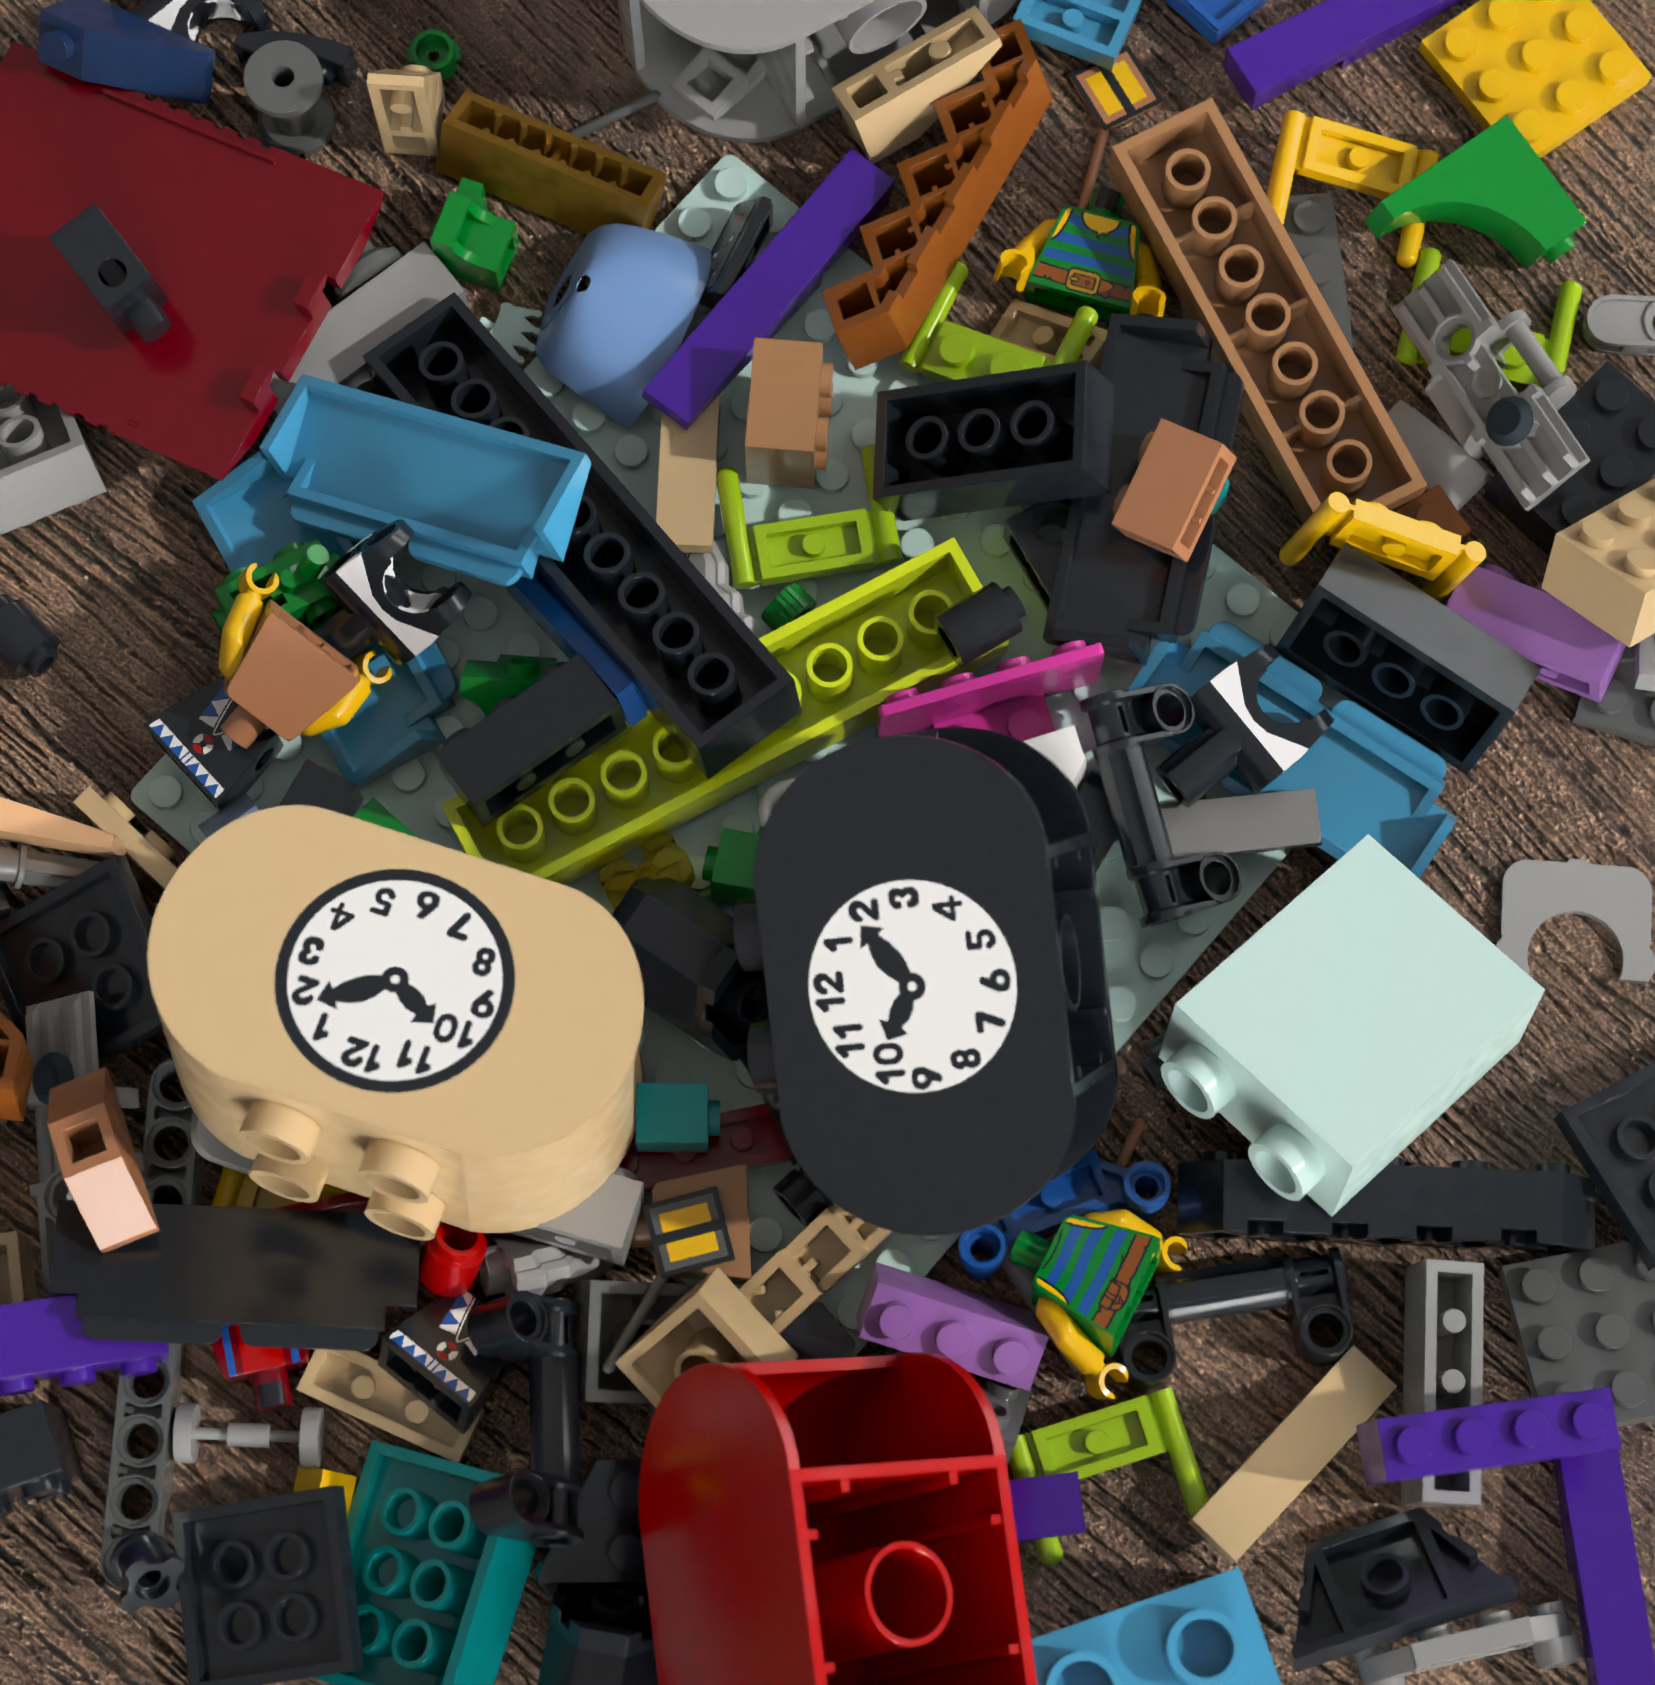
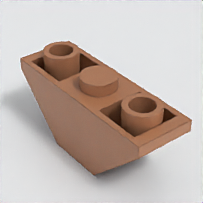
[47,1067,160,1253]

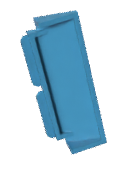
[259,374,592,586]
[192,450,459,788]
[1128,621,1458,878]

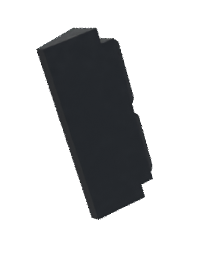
[1042,313,1245,666]
[47,1199,421,1351]

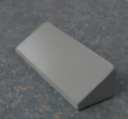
[1160,788,1322,859]

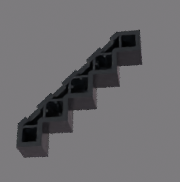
[1177,1151,1595,1253]

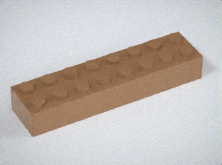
[1108,97,1427,553]

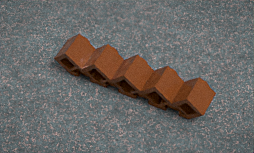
[822,18,1053,370]

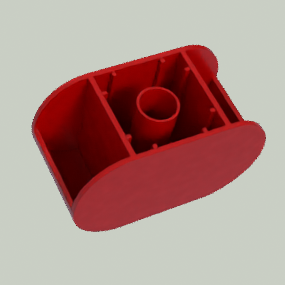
[638,1352,1037,1685]

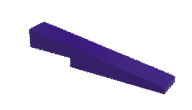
[1222,0,1464,111]
[642,148,896,430]
[1553,1449,1655,1685]

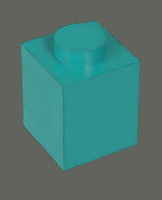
[636,1083,720,1152]

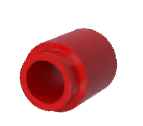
[419,1221,487,1298]

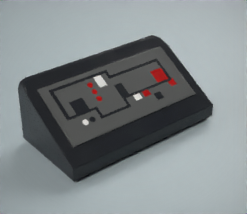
[698,196,773,310]

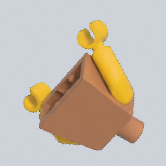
[218,563,392,749]

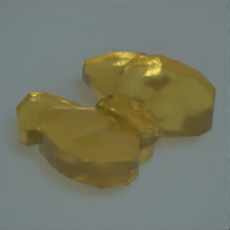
[597,833,695,910]

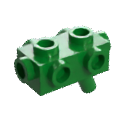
[211,538,340,634]

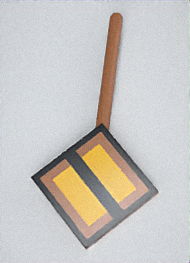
[1068,45,1164,210]

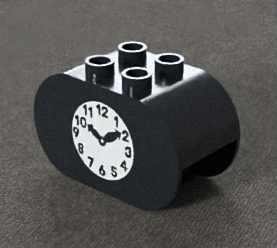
[733,727,1118,1236]

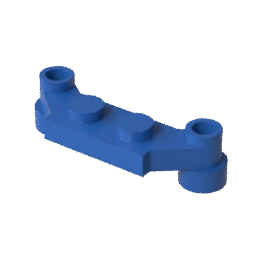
[958,1149,1171,1280]

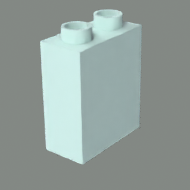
[1159,834,1545,1217]

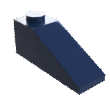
[37,0,215,104]

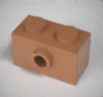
[1111,418,1237,562]

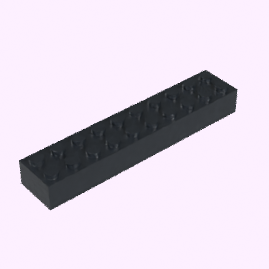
[363,292,802,779]

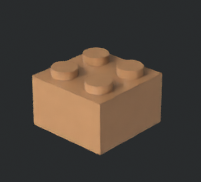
[745,337,834,489]

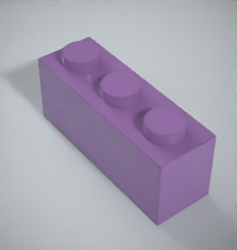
[1446,564,1627,703]
[856,1262,1049,1391]

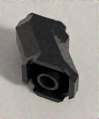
[612,877,769,1061]
[537,1582,658,1685]

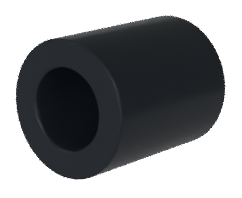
[932,581,1026,667]

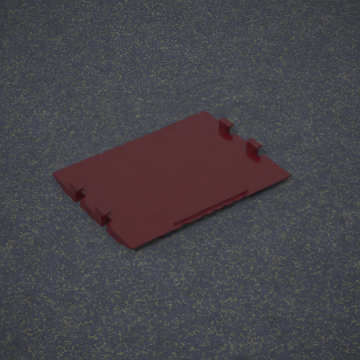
[0,41,385,481]

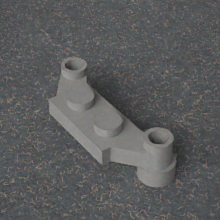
[1354,1600,1585,1685]

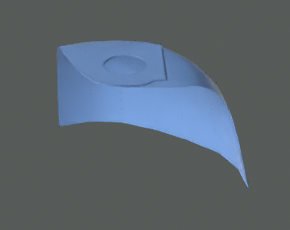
[535,223,712,429]

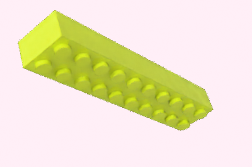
[440,537,1009,885]

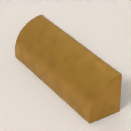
[436,90,668,235]

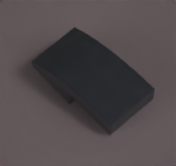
[233,31,358,89]

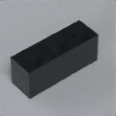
[434,653,627,828]

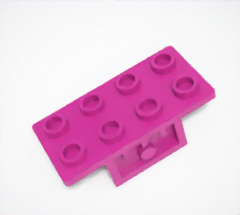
[875,640,1105,741]

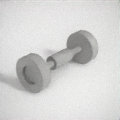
[173,1403,325,1468]

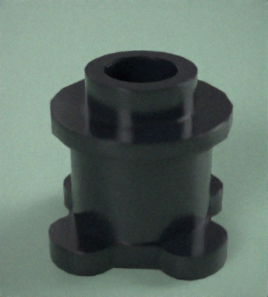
[110,1531,185,1612]

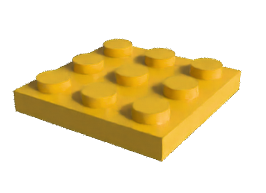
[1418,0,1652,159]

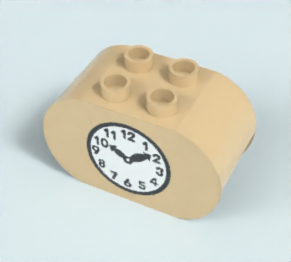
[147,805,644,1241]

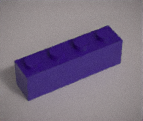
[0,1294,169,1396]
[1356,1387,1621,1486]

